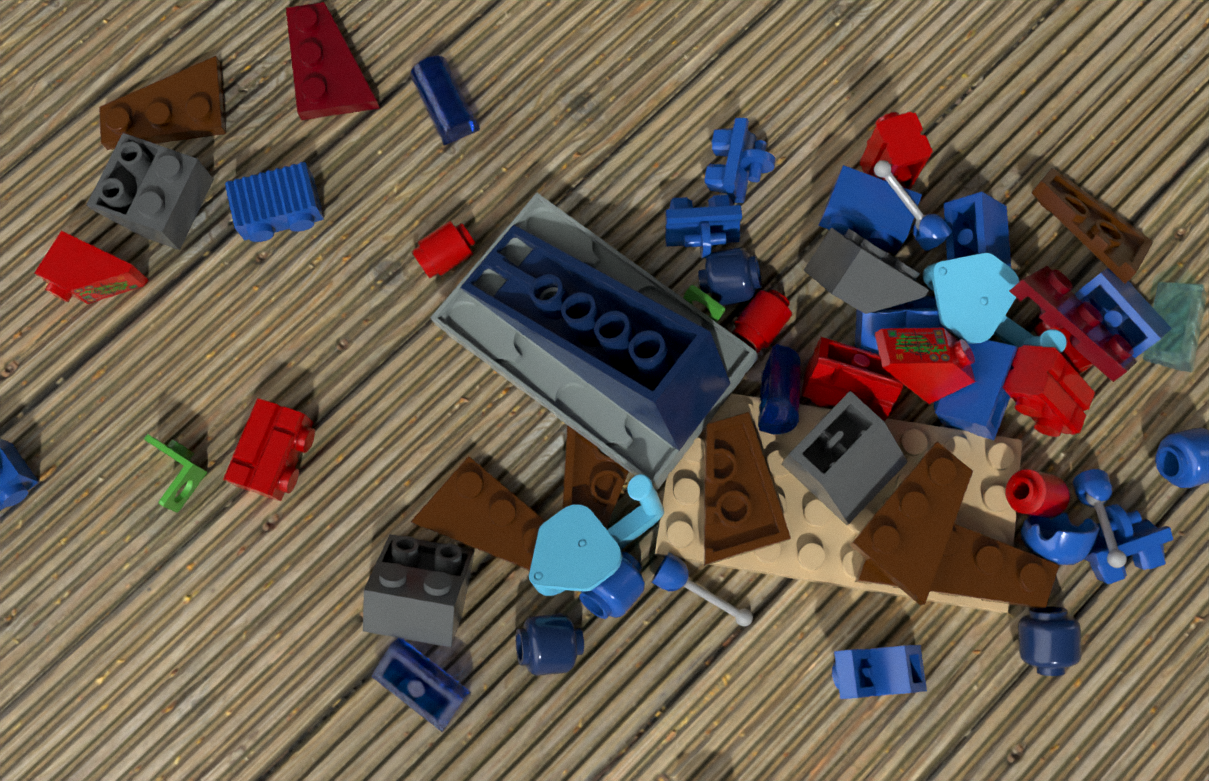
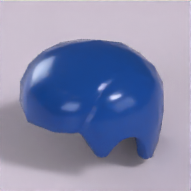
[1021,513,1099,565]

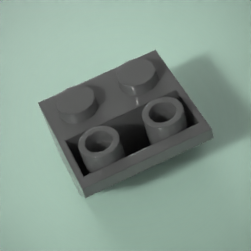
[86,133,214,250]
[804,228,929,314]
[782,391,908,525]
[363,534,475,647]

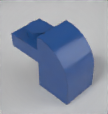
[832,645,927,699]

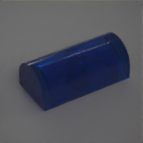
[410,56,480,146]
[758,344,801,435]
[371,638,472,732]

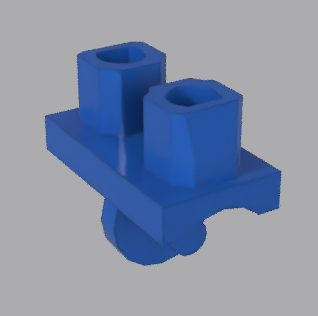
[704,118,776,203]
[665,195,742,258]
[1084,504,1174,584]

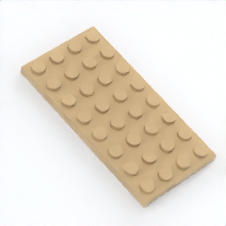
[654,393,1022,614]

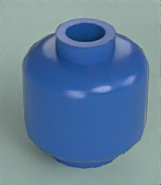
[1155,427,1209,488]
[579,552,645,619]

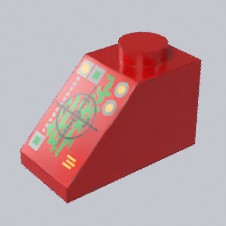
[34,230,148,304]
[875,328,976,404]

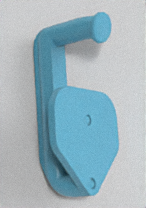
[922,253,1067,353]
[529,474,664,596]

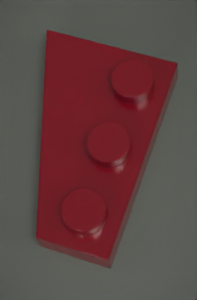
[286,2,380,120]
[1009,266,1137,382]

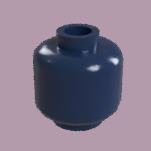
[698,247,762,306]
[1018,606,1082,676]
[515,614,584,676]

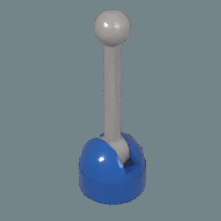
[874,160,952,251]
[1072,469,1127,568]
[651,552,753,626]

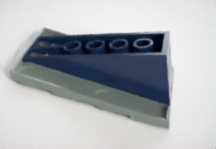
[430,193,758,491]

